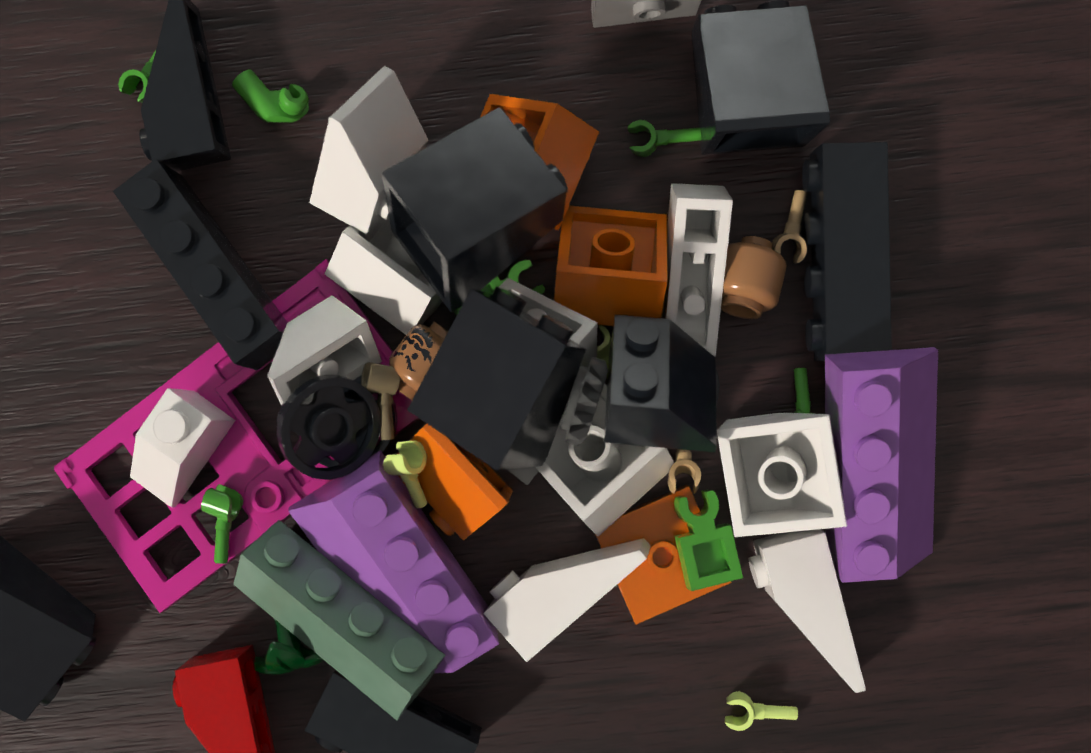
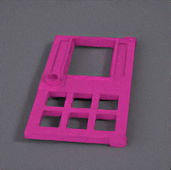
[54,259,419,613]

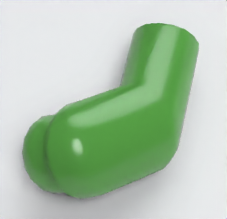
[232,69,309,122]

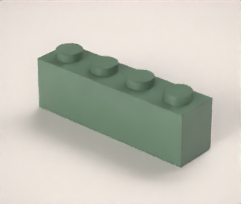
[233,520,445,720]

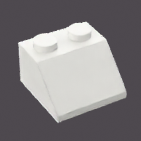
[309,66,428,235]
[325,218,443,335]
[536,384,674,536]
[717,413,847,537]

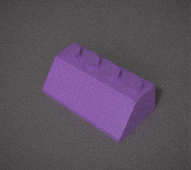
[825,347,938,583]
[288,450,499,673]

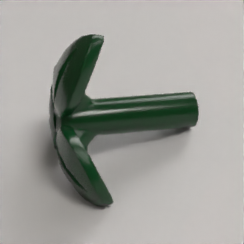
[254,620,323,675]

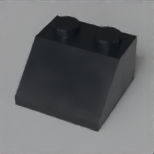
[604,314,717,452]

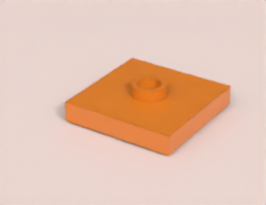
[595,485,732,625]

